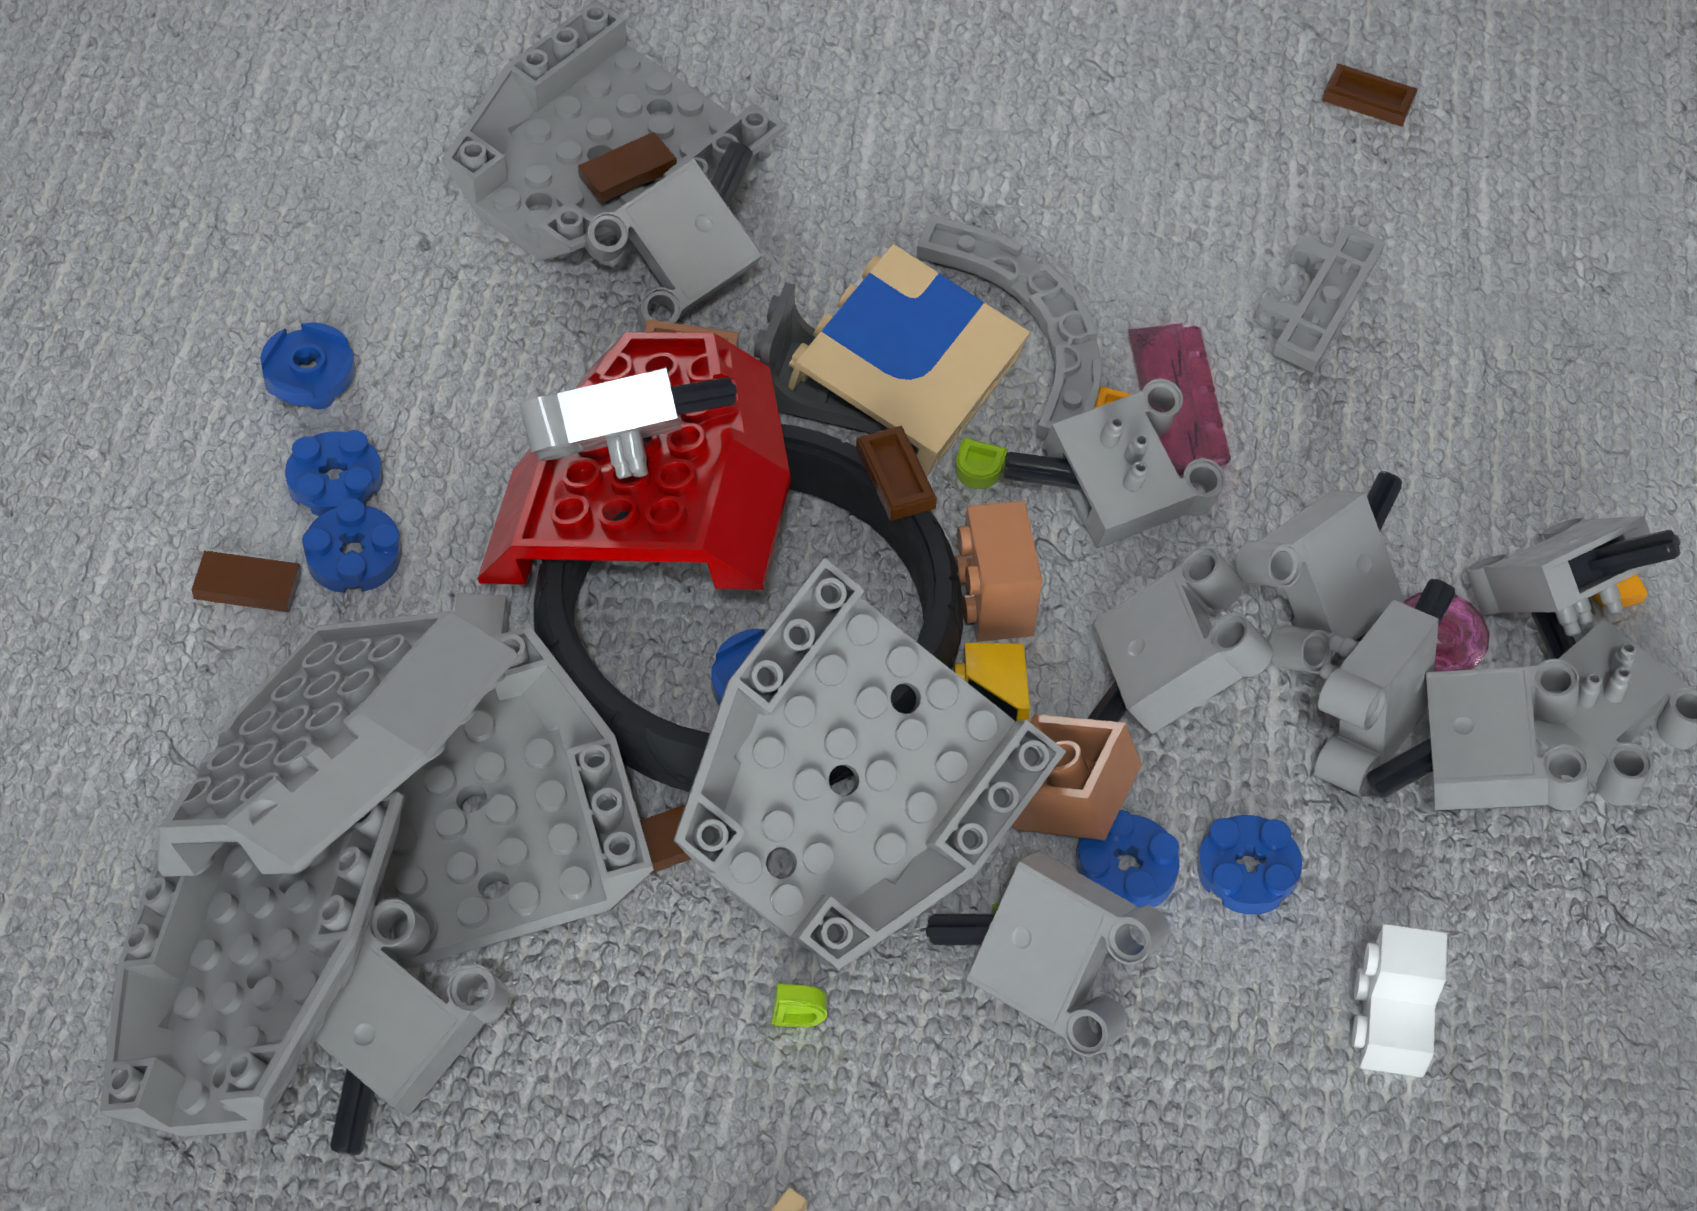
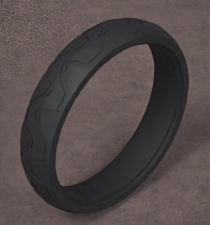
[533,424,963,792]

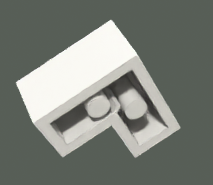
[1352,924,1447,1077]

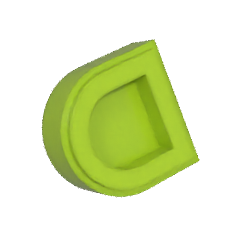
[955,437,1008,489]
[771,983,828,1028]

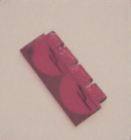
[1128,323,1231,475]

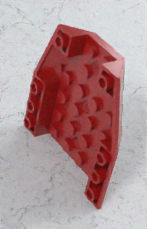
[477,332,791,590]

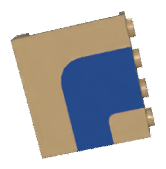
[788,244,1030,477]

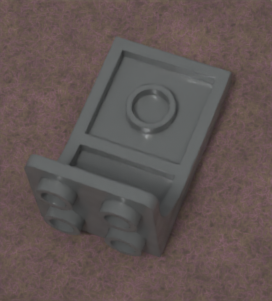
[754,282,889,433]

